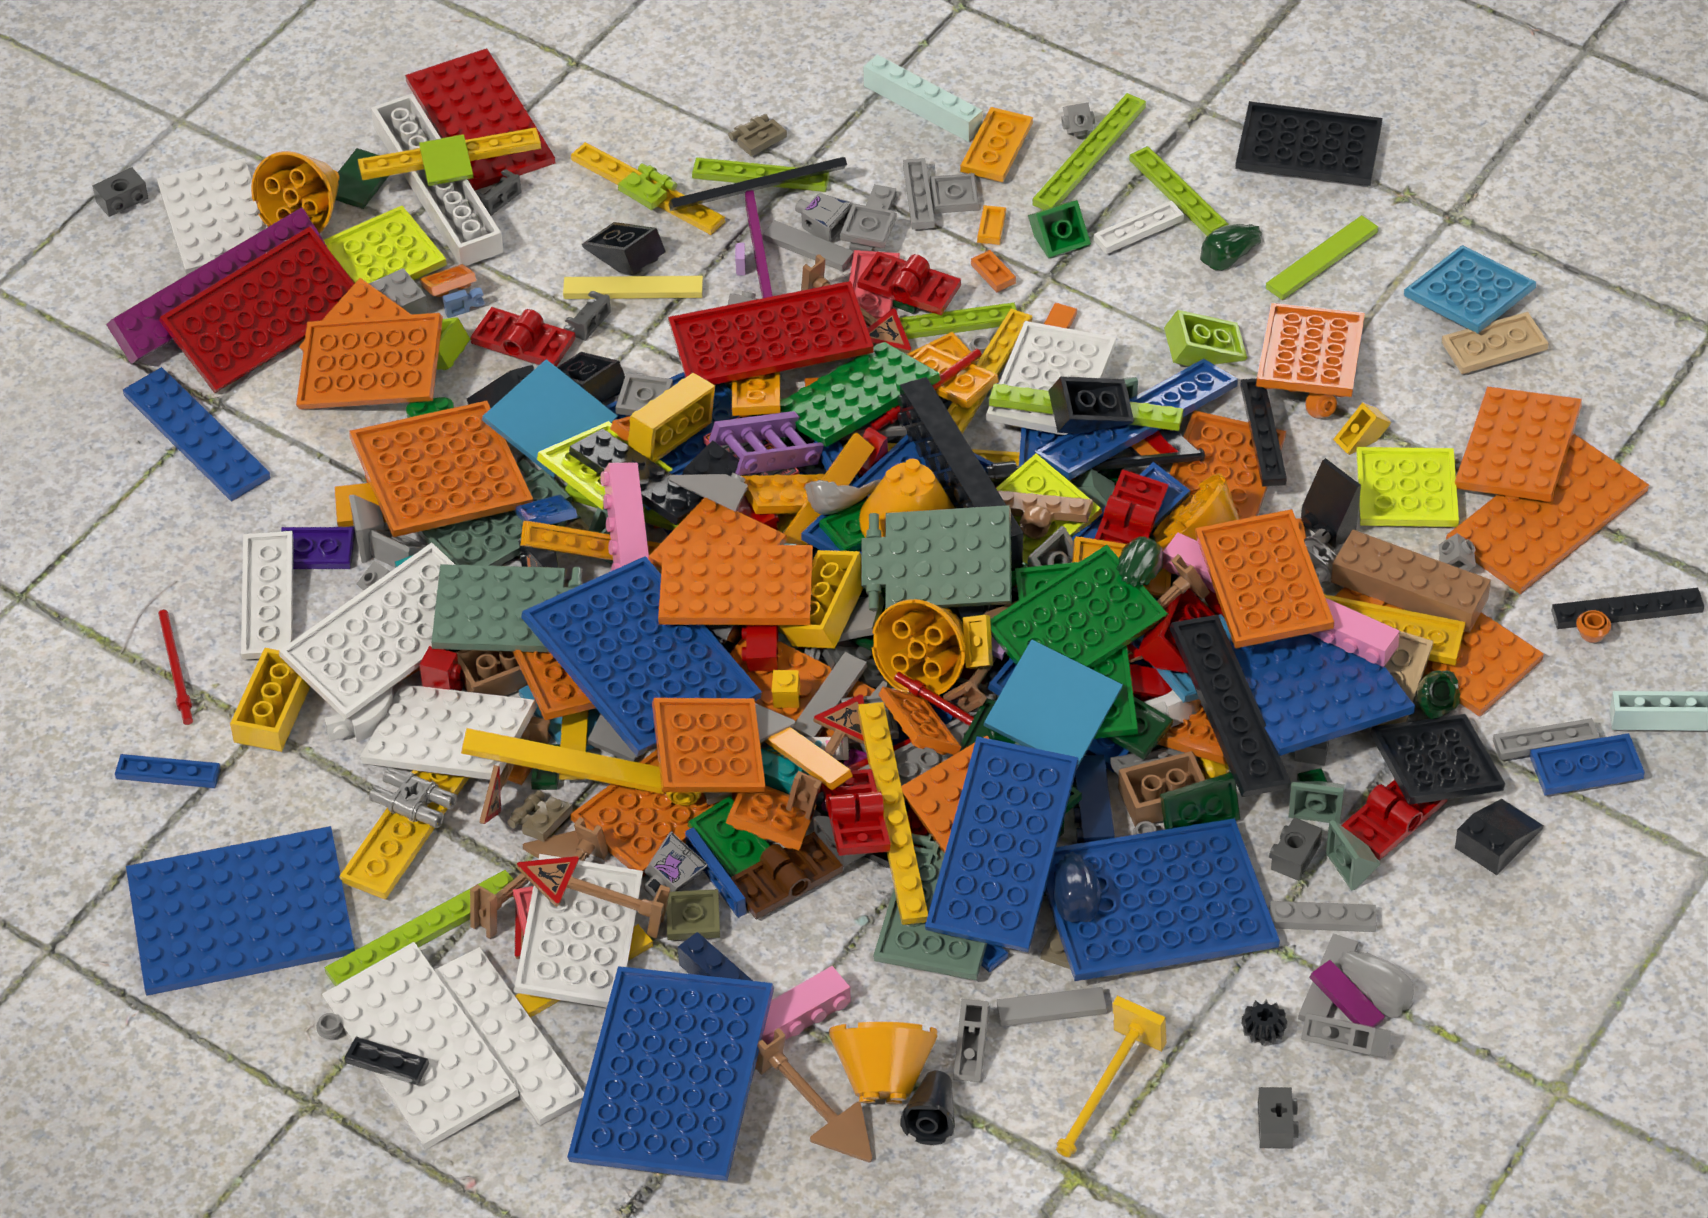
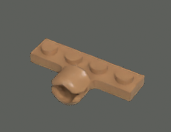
[998,491,1093,539]

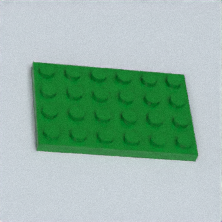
[780,342,941,447]
[990,545,1168,669]

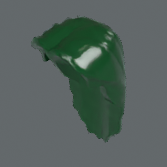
[1200,224,1262,271]
[1116,536,1163,587]
[1417,670,1460,719]

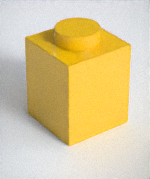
[772,670,800,708]

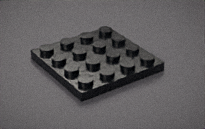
[1370,714,1505,805]

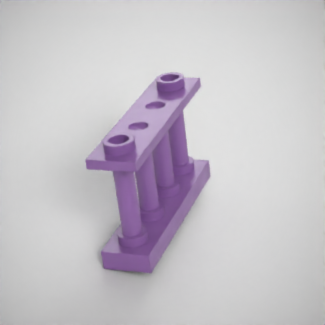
[709,411,824,475]

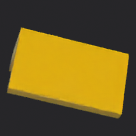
[963,615,993,670]

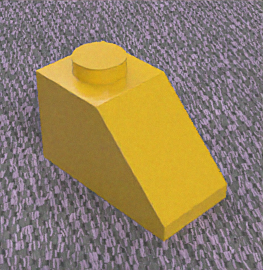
[1333,402,1392,455]

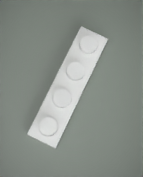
[1094,201,1184,254]

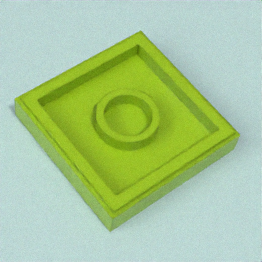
[419,134,473,186]

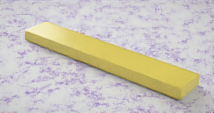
[563,276,703,299]

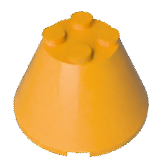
[251,151,340,233]
[859,459,955,538]
[1153,473,1239,550]
[872,599,965,695]
[829,1022,938,1104]

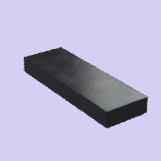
[344,1037,429,1085]

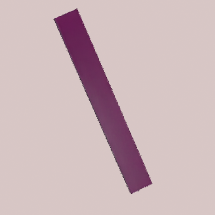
[745,190,773,298]

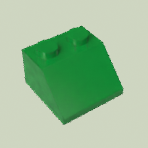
[1028,200,1091,258]

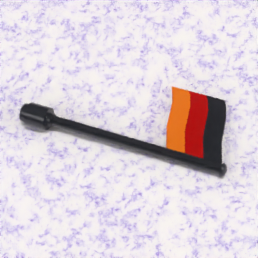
[985,429,1205,487]

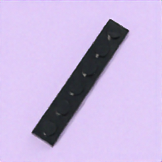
[1240,378,1287,487]
[1551,587,1704,629]

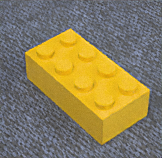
[628,373,715,463]
[781,550,863,648]
[230,648,311,752]

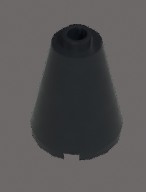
[900,1070,955,1145]

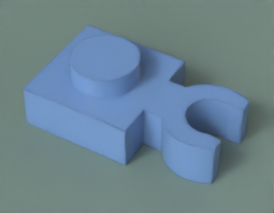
[443,288,485,318]

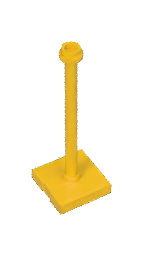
[1056,995,1167,1158]

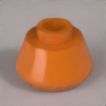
[1305,392,1337,418]
[1576,610,1611,643]

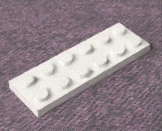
[241,531,293,660]

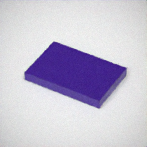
[281,527,355,569]

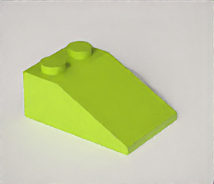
[1164,309,1247,366]
[437,317,470,370]

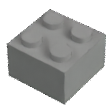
[369,268,428,314]

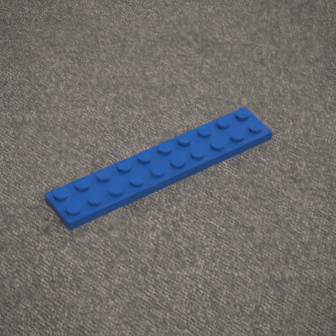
[1035,359,1238,481]

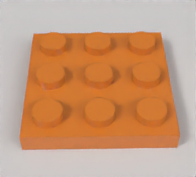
[726,786,817,851]

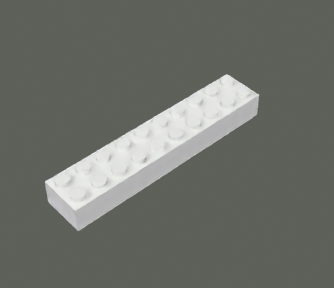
[371,94,503,266]

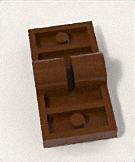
[730,832,843,920]

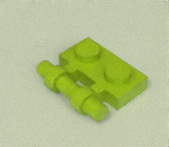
[618,163,677,210]

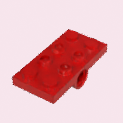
[857,251,961,316]
[470,307,576,367]
[1094,469,1169,544]
[821,769,891,856]
[1341,779,1447,861]

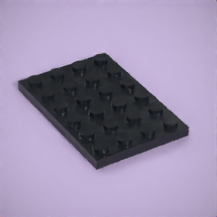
[1235,101,1383,186]

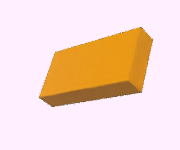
[977,205,1006,245]

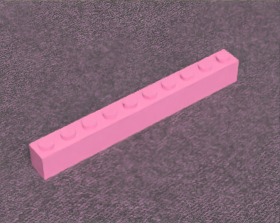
[1163,533,1399,667]

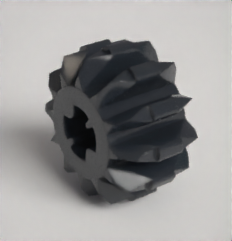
[1241,999,1288,1046]

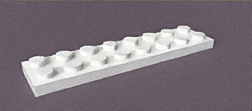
[434,947,584,1126]

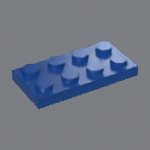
[1529,733,1645,796]

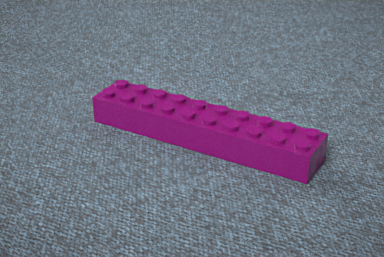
[106,207,327,364]

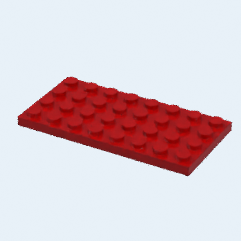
[405,48,556,191]
[159,226,355,393]
[668,281,874,385]

